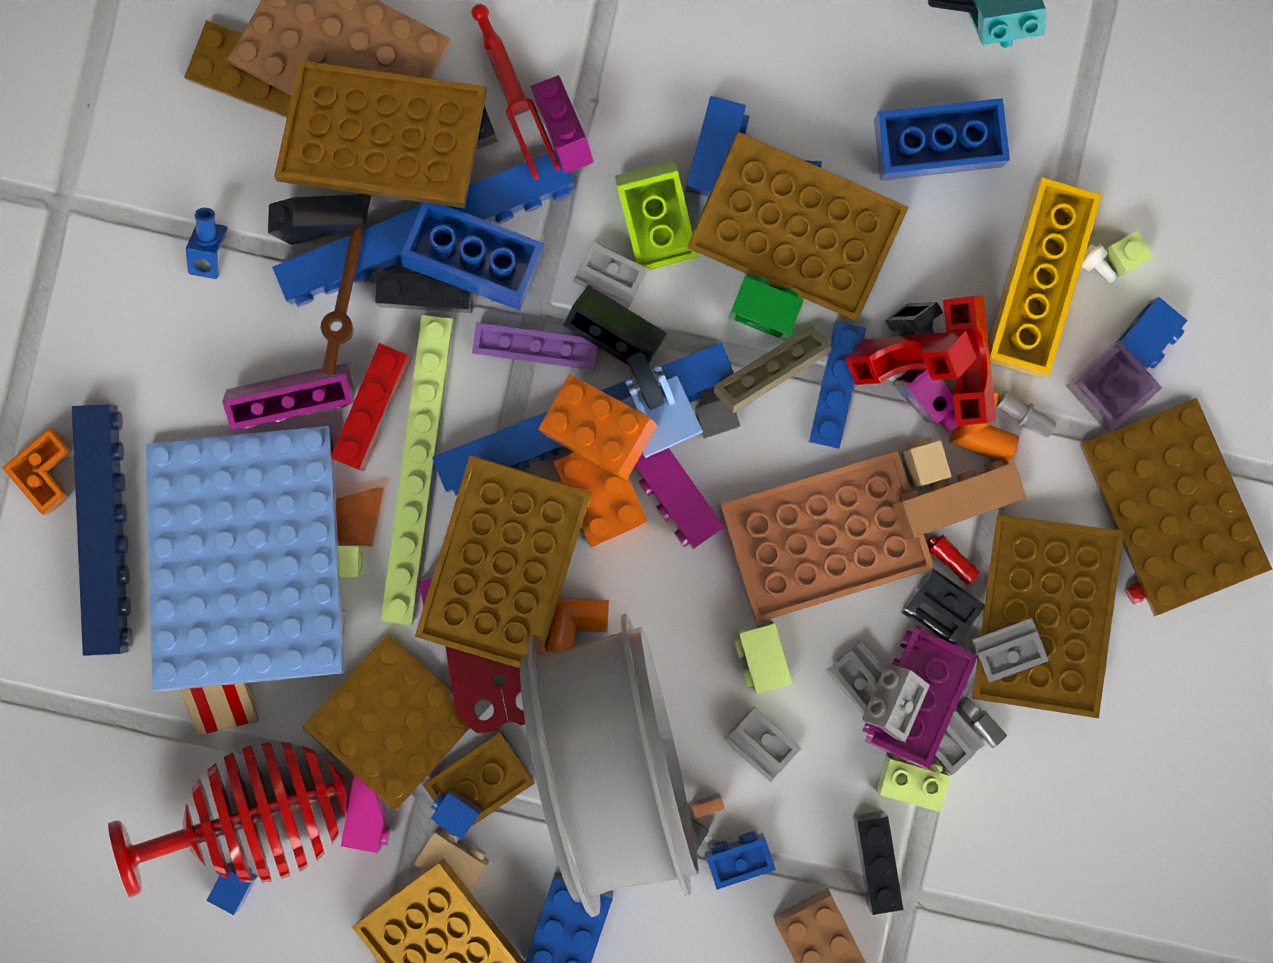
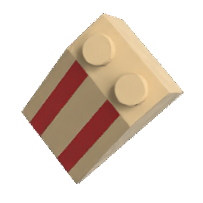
[180,682,259,736]

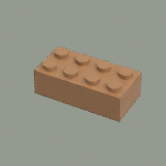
[773,888,866,963]

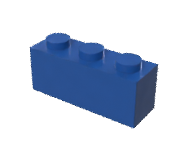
[686,96,750,197]

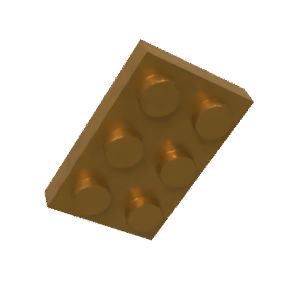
[423,731,535,828]

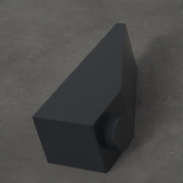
[268,194,367,245]

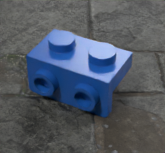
[705,831,776,890]

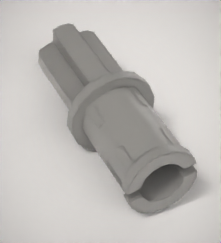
[996,391,1057,437]

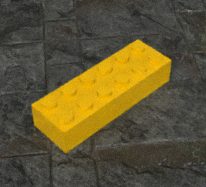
[988,177,1102,378]

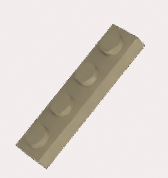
[714,325,832,413]

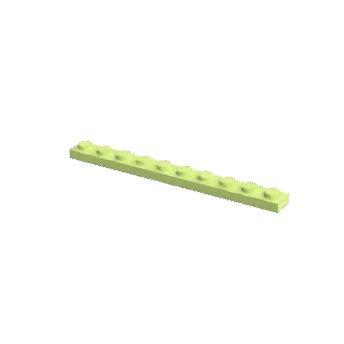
[381,315,454,625]

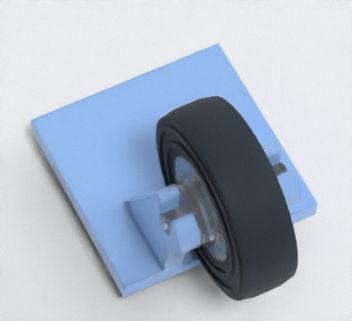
[621,352,703,458]

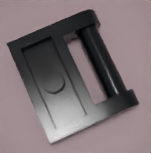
[901,569,985,645]

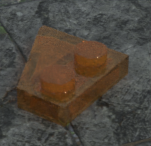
[336,487,384,547]

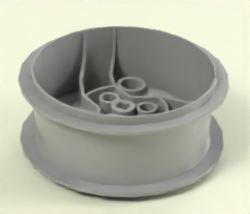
[520,614,699,917]

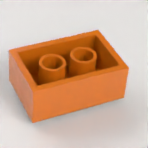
[538,374,657,480]
[553,452,648,547]

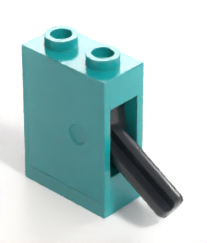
[928,0,1046,48]

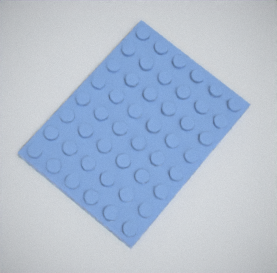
[146,426,345,692]

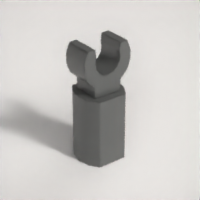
[958,697,1007,748]

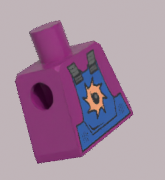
[892,369,957,433]

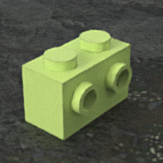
[876,755,950,812]

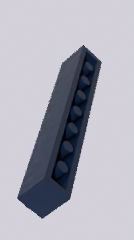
[72,404,132,656]

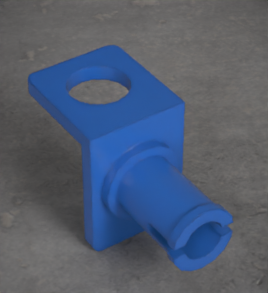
[186,207,227,279]

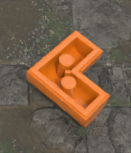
[948,392,1019,465]
[2,427,73,515]
[544,598,609,652]

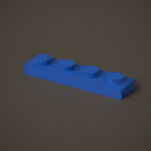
[808,321,866,449]

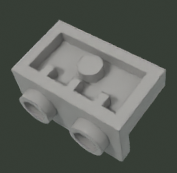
[862,664,930,742]

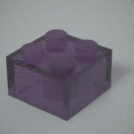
[1065,341,1162,431]

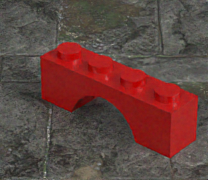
[943,294,996,426]
[845,331,977,385]
[330,343,412,471]

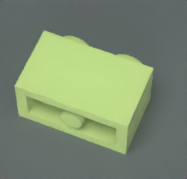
[734,622,792,694]

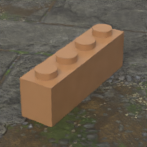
[892,460,1027,539]

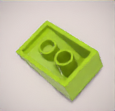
[615,160,699,271]

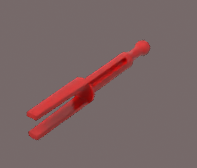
[471,4,560,180]

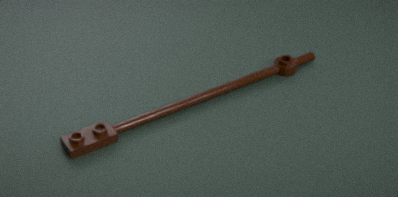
[320,19,417,375]

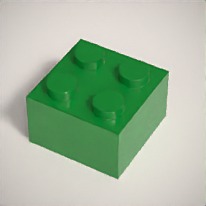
[728,275,804,341]

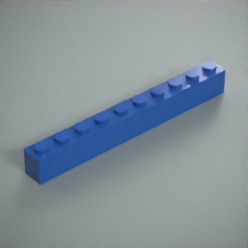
[272,150,575,307]
[432,343,734,496]

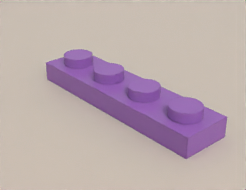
[472,322,598,371]

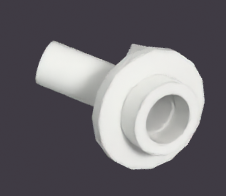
[1081,244,1117,283]

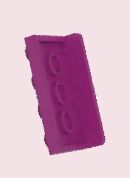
[862,625,978,770]

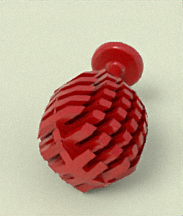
[108,742,347,897]

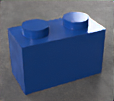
[1112,297,1188,371]

